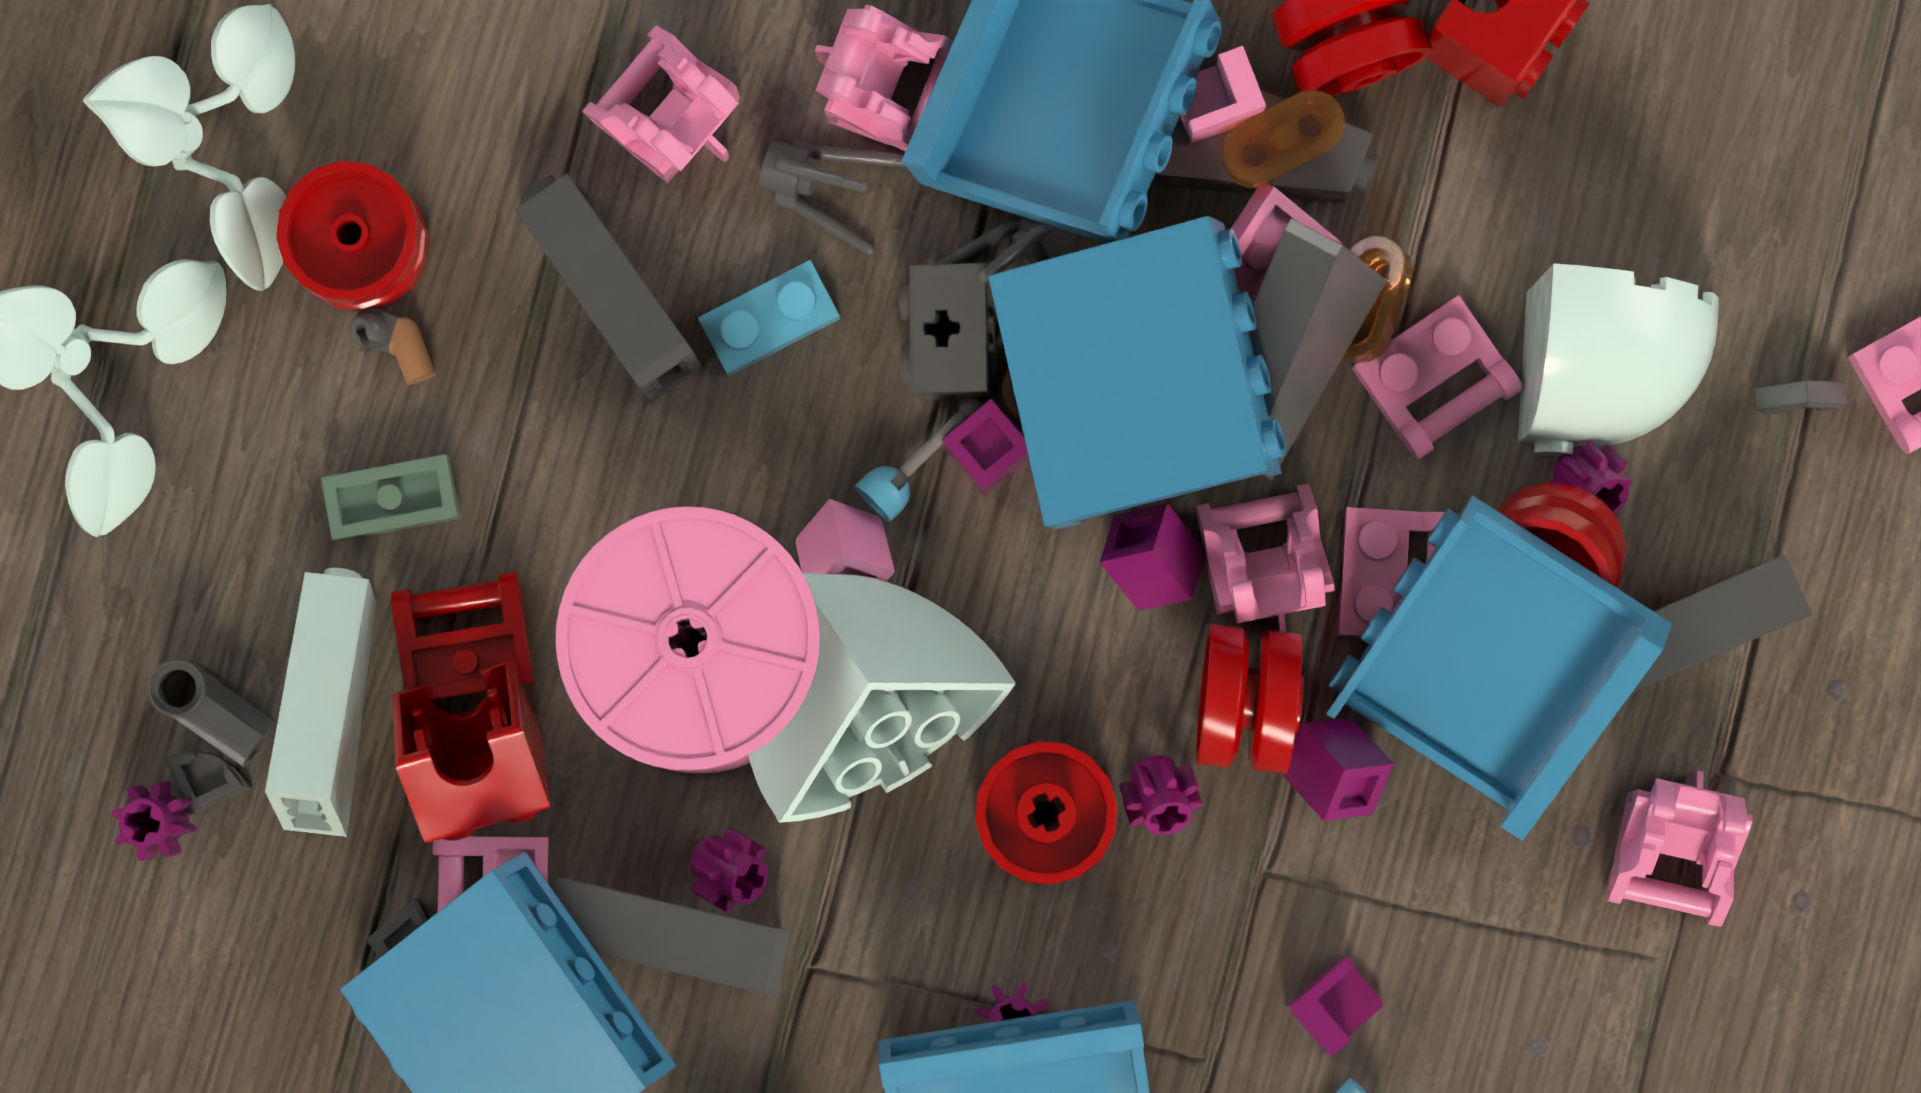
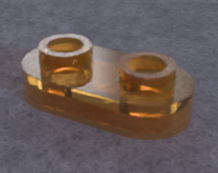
[1222,90,1345,188]
[1343,236,1412,363]

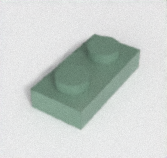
[321,454,461,542]

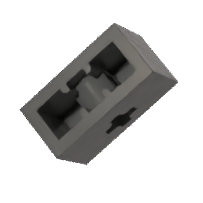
[900,263,997,400]

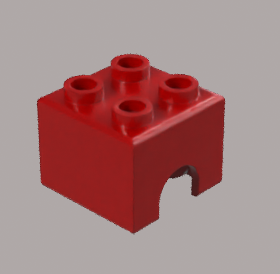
[1427,0,1590,107]
[392,660,550,843]

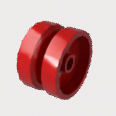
[1271,0,1433,102]
[276,161,430,313]
[1497,482,1627,587]
[1195,624,1304,774]
[975,741,1118,884]

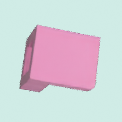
[1180,46,1266,144]
[795,499,895,582]

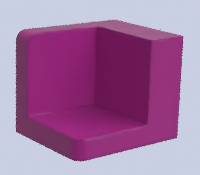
[942,399,1029,496]
[1100,503,1205,610]
[1283,718,1394,821]
[1285,955,1383,1057]

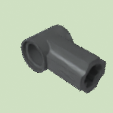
[147,660,277,767]

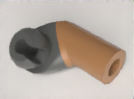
[350,308,436,385]

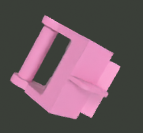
[815,5,954,152]
[582,25,740,184]
[1196,483,1335,632]
[1606,770,1752,927]

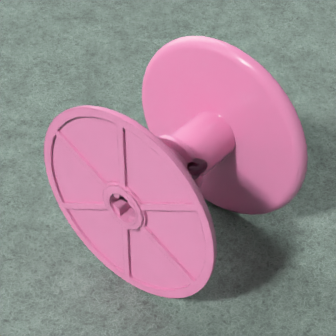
[556,507,820,774]

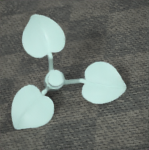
[83,4,295,291]
[0,259,227,537]

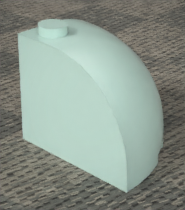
[1518,263,1719,456]
[749,573,1016,823]

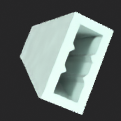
[265,568,376,837]

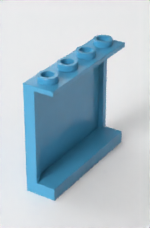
[901,0,1222,244]
[988,216,1286,529]
[1326,495,1672,841]
[340,852,676,1093]
[877,1000,1150,1093]

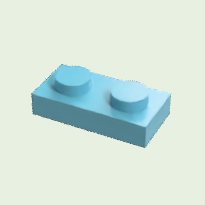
[698,260,840,377]

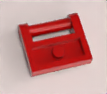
[391,571,536,701]

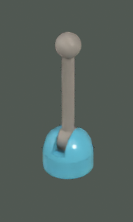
[854,397,983,522]

